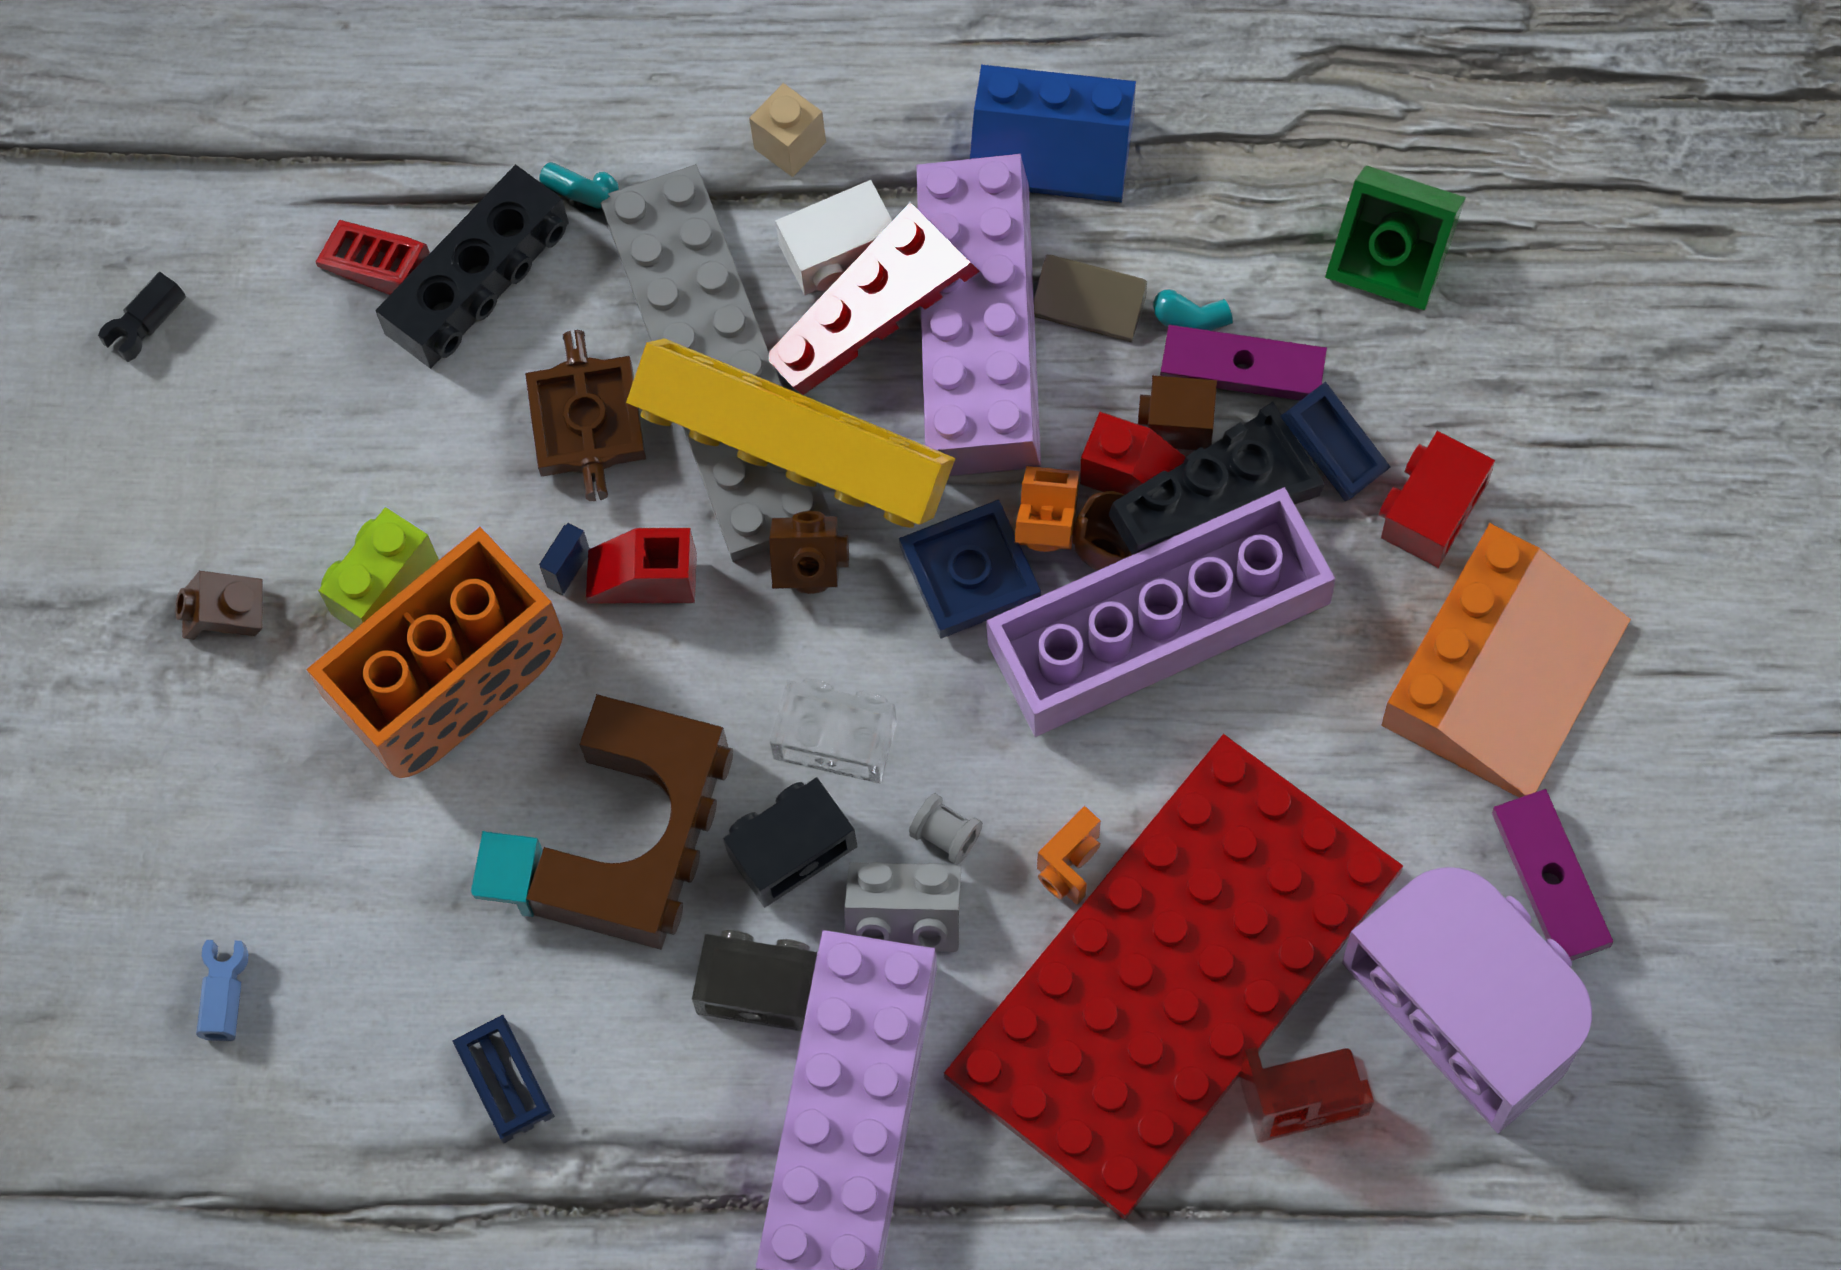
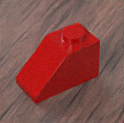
[1080,412,1185,495]

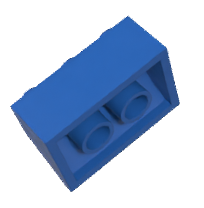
[970,64,1136,203]

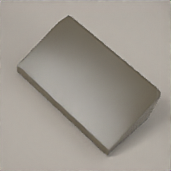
[1034,254,1147,342]

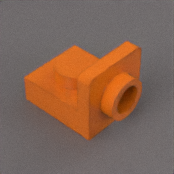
[1037,806,1101,905]

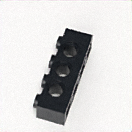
[375,164,569,369]

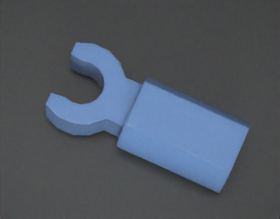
[196,940,249,1041]

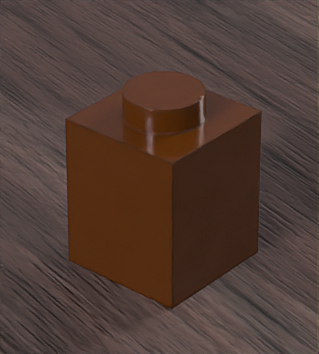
[1138,375,1217,450]

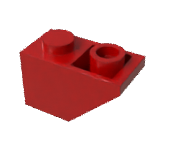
[586,528,697,604]

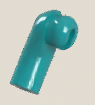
[539,162,619,209]
[1153,289,1233,331]

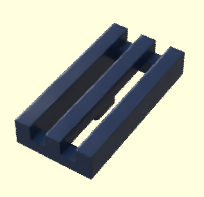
[452,1015,555,1144]

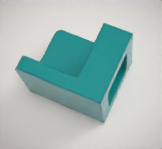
[471,831,543,917]

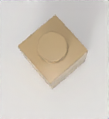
[749,83,826,177]

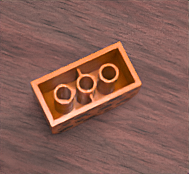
[306,527,563,778]

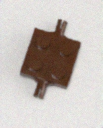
[525,330,646,501]

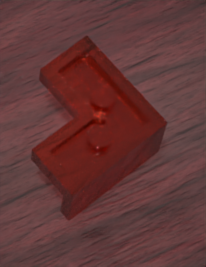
[1239,1047,1374,1143]

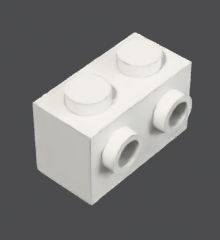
[775,180,892,295]

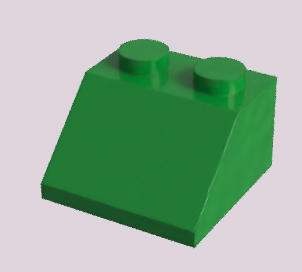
[1325,165,1466,311]

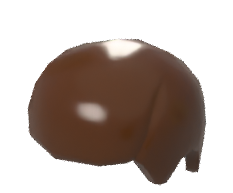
[1072,491,1132,571]

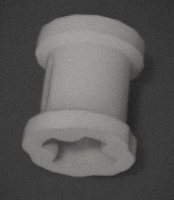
[909,793,983,865]

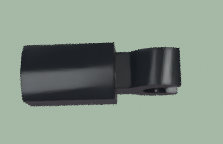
[98,272,186,362]

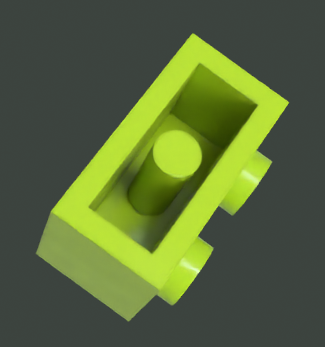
[318,507,439,630]

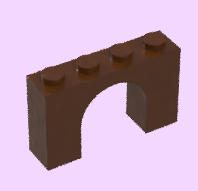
[526,694,733,950]

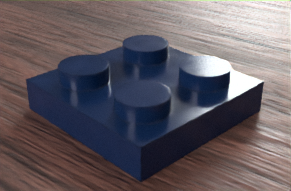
[899,499,1041,639]

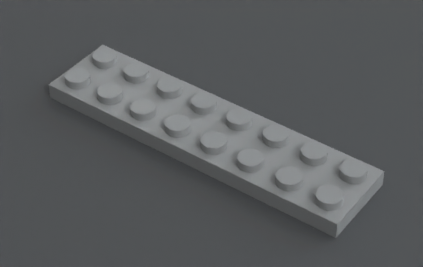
[601,164,831,562]

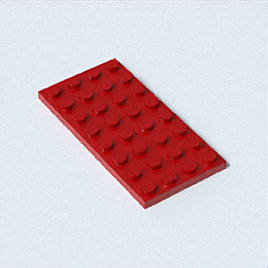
[944,734,1403,1220]

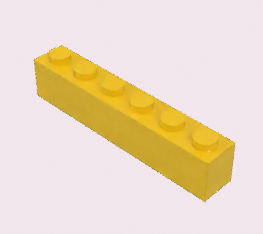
[626,338,956,528]

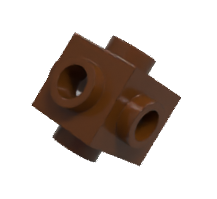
[769,511,849,594]

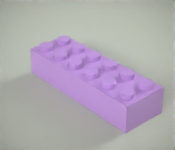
[916,154,1041,476]
[986,487,1335,737]
[756,930,937,1270]

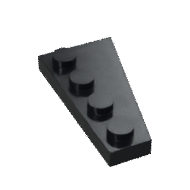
[1109,402,1325,555]

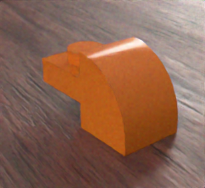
[1015,466,1080,552]

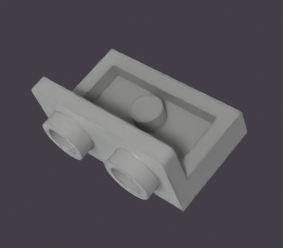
[845,862,961,952]

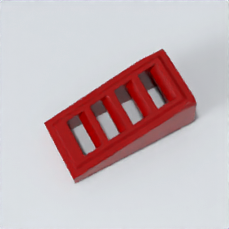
[316,220,430,295]

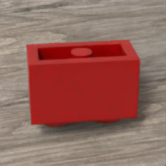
[1379,430,1495,568]

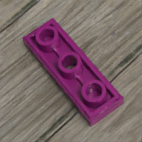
[1160,325,1327,400]
[1492,789,1614,961]

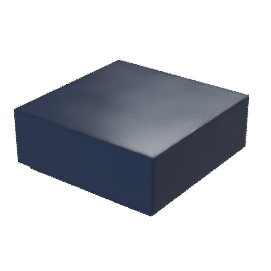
[539,523,590,595]

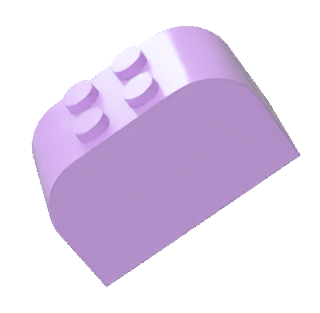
[1342,867,1592,1134]

